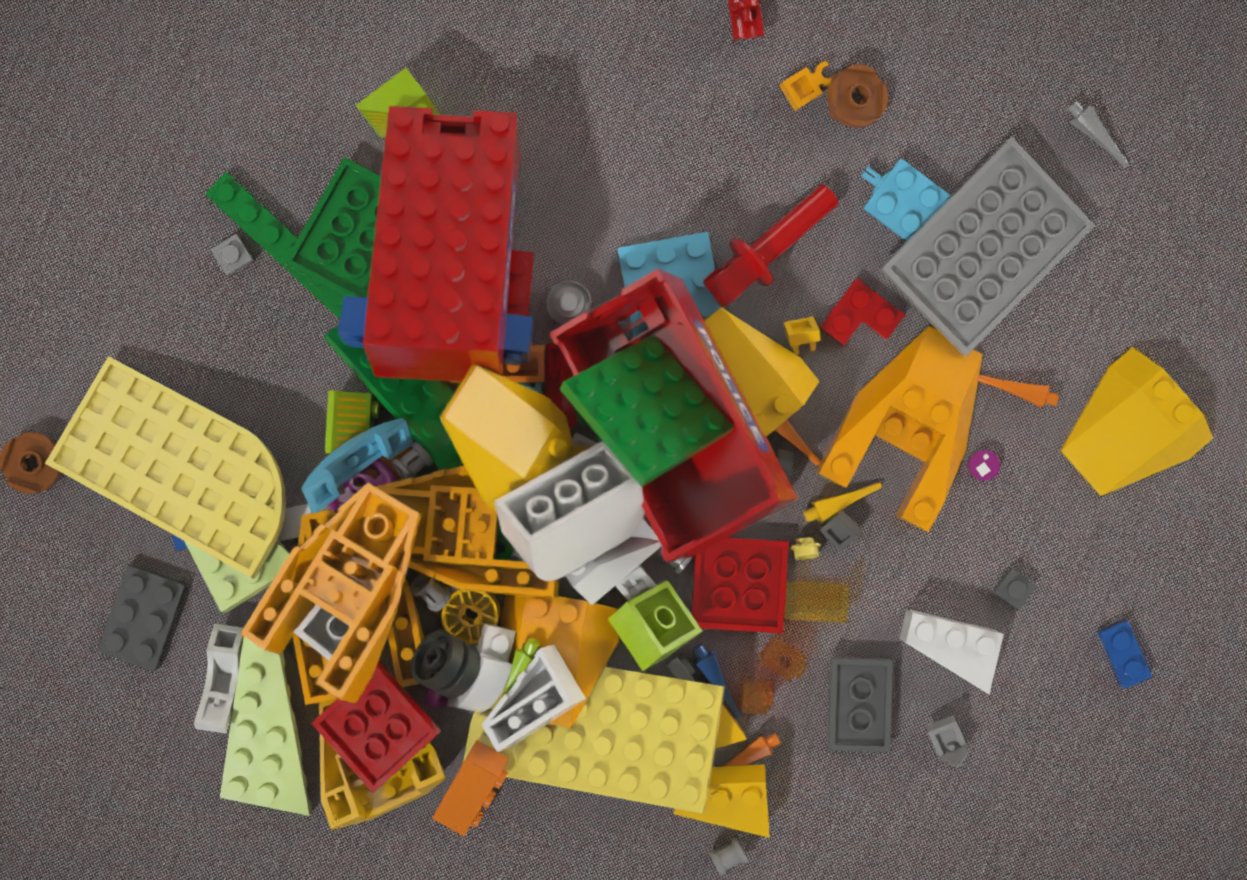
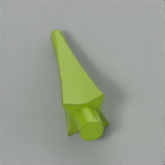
[502,638,540,697]

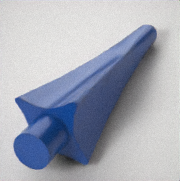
[693,643,741,719]

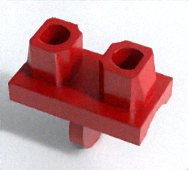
[727,0,764,41]

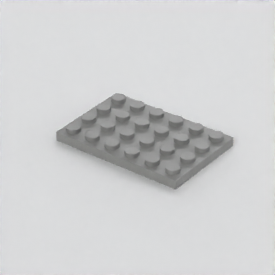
[879,137,1095,356]

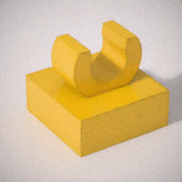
[783,316,821,355]

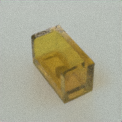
[784,579,849,623]

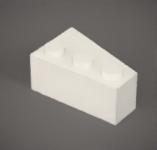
[900,609,1004,694]
[482,645,586,752]

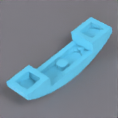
[302,418,414,514]

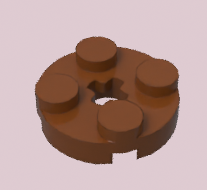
[827,64,888,128]
[0,432,63,494]

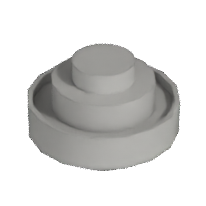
[547,280,592,325]

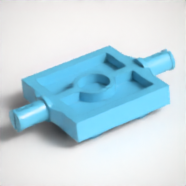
[860,158,950,241]

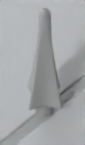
[1067,100,1129,167]

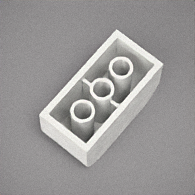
[494,441,644,581]

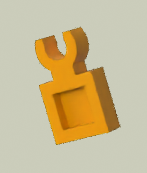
[779,61,832,111]

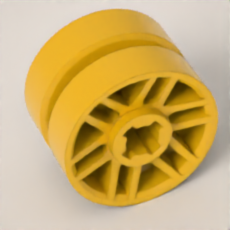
[442,589,501,644]

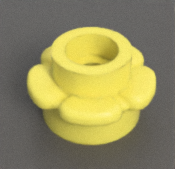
[791,537,821,560]

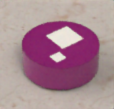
[967,450,1000,481]

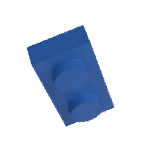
[1097,620,1152,689]

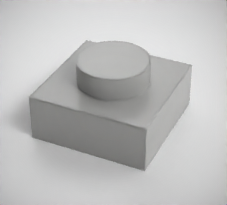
[210,234,255,277]

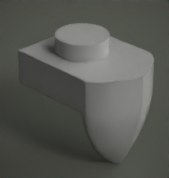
[925,715,968,766]

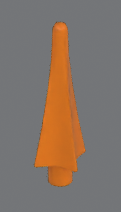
[978,374,1059,408]
[774,420,821,465]
[723,733,781,766]

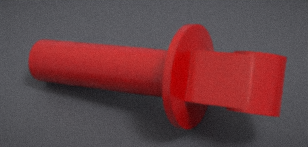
[702,184,839,308]

